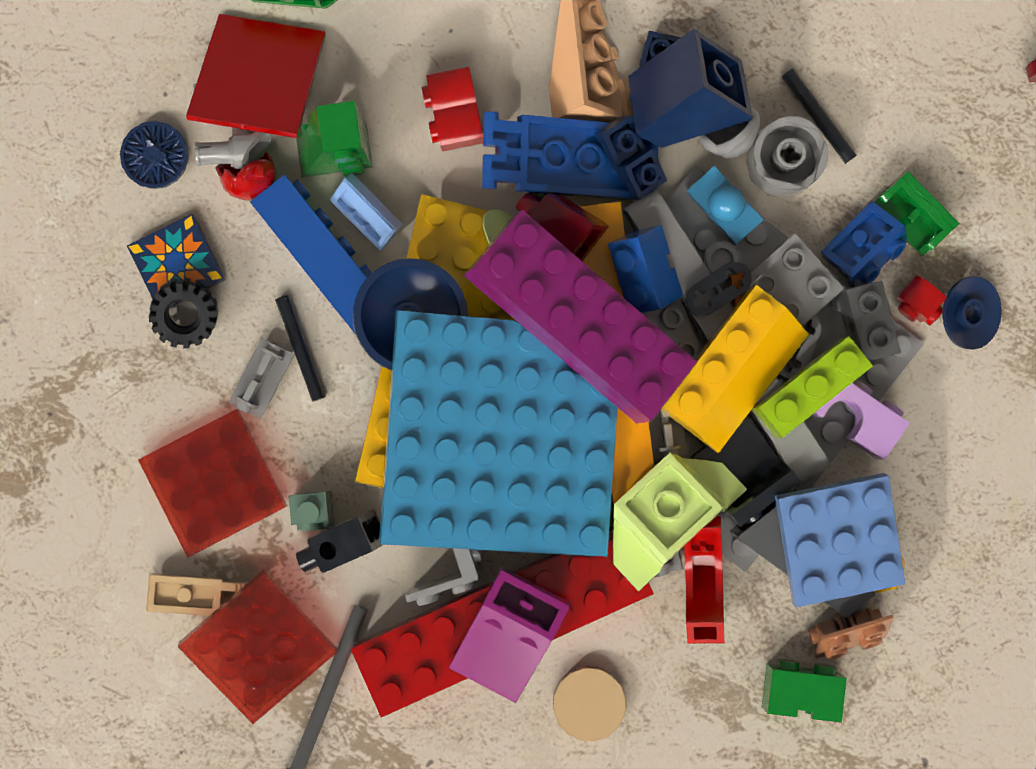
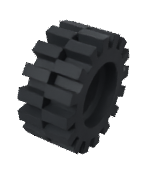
[149,278,218,349]

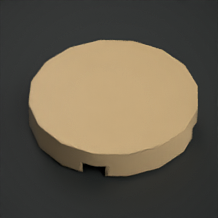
[553,666,626,741]

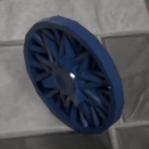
[120,121,189,189]

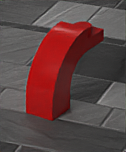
[684,516,725,644]

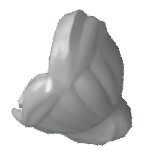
[699,106,760,158]

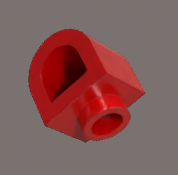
[896,275,947,326]

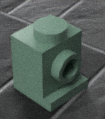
[288,490,335,531]

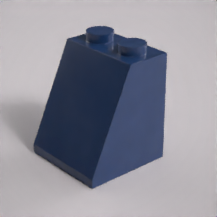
[628,29,753,148]

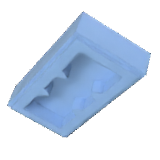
[330,173,403,251]

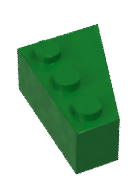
[296,101,373,178]

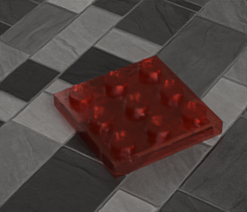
[138,409,288,558]
[178,570,337,724]

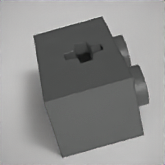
[837,281,901,361]

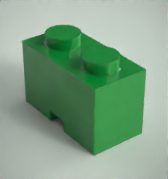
[762,659,847,723]

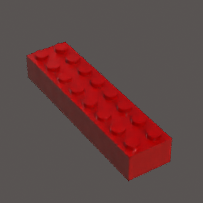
[351,526,654,718]

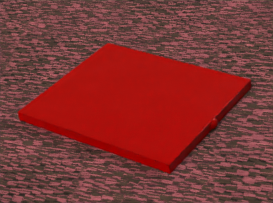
[186,14,326,138]

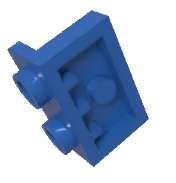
[820,201,907,288]

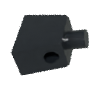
[296,509,383,573]

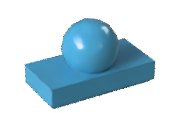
[686,166,763,246]

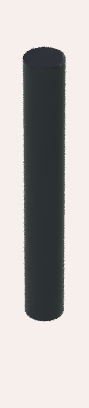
[782,68,857,164]
[275,295,326,402]

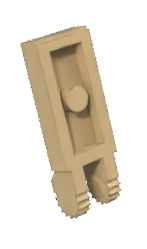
[146,573,253,617]

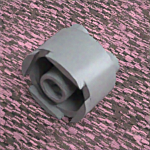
[747,116,828,197]

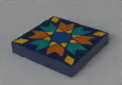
[127,214,226,307]

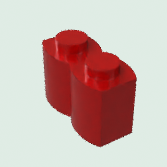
[421,67,483,152]

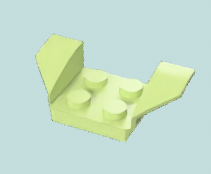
[613,453,747,591]

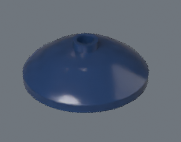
[353,258,468,371]

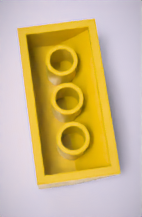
[661,285,809,453]

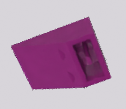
[449,566,570,703]

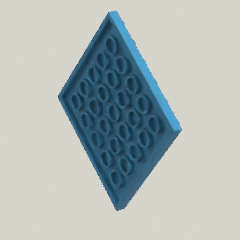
[379,310,617,557]

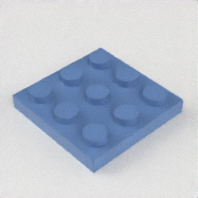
[775,473,905,608]

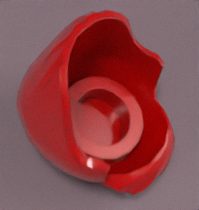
[215,152,276,201]

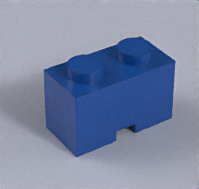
[607,225,683,313]

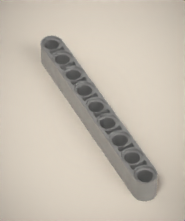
[623,189,830,486]

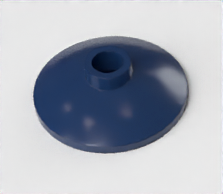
[942,276,1002,350]

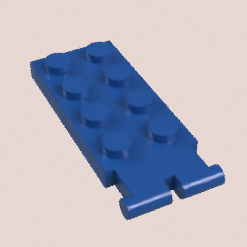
[482,112,658,200]

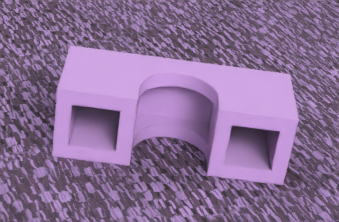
[808,360,910,460]

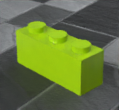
[752,336,873,438]

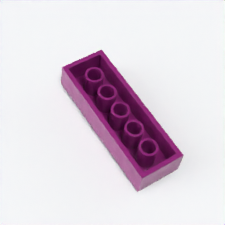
[464,210,697,424]

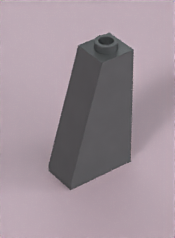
[730,489,876,618]

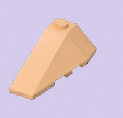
[549,0,634,123]

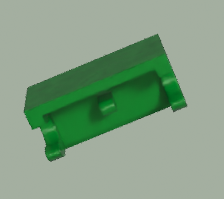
[874,171,960,256]

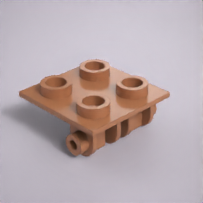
[808,607,894,660]

